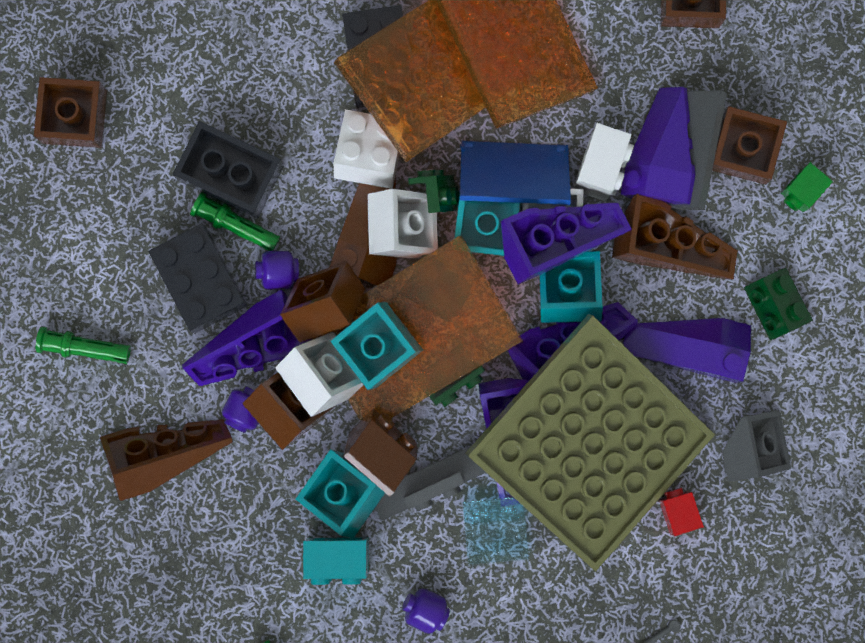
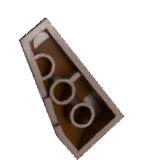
[330,175,397,290]
[612,194,738,280]
[100,419,233,501]

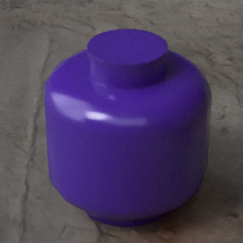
[255,251,299,290]
[222,386,259,433]
[402,588,450,634]

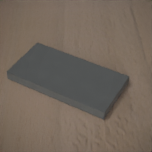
[669,90,727,210]

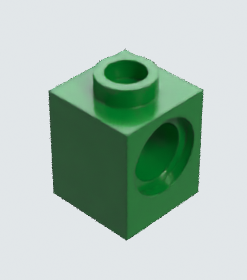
[781,162,833,212]

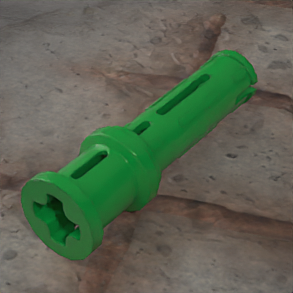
[190,192,281,251]
[35,326,131,364]

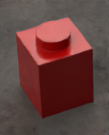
[659,487,704,536]

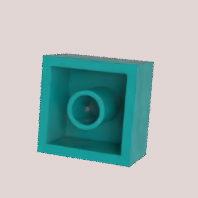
[453,197,520,256]
[539,251,603,323]
[330,302,423,390]
[295,449,385,538]
[303,537,369,585]

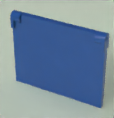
[460,140,571,205]

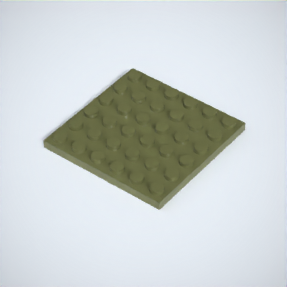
[465,314,715,572]

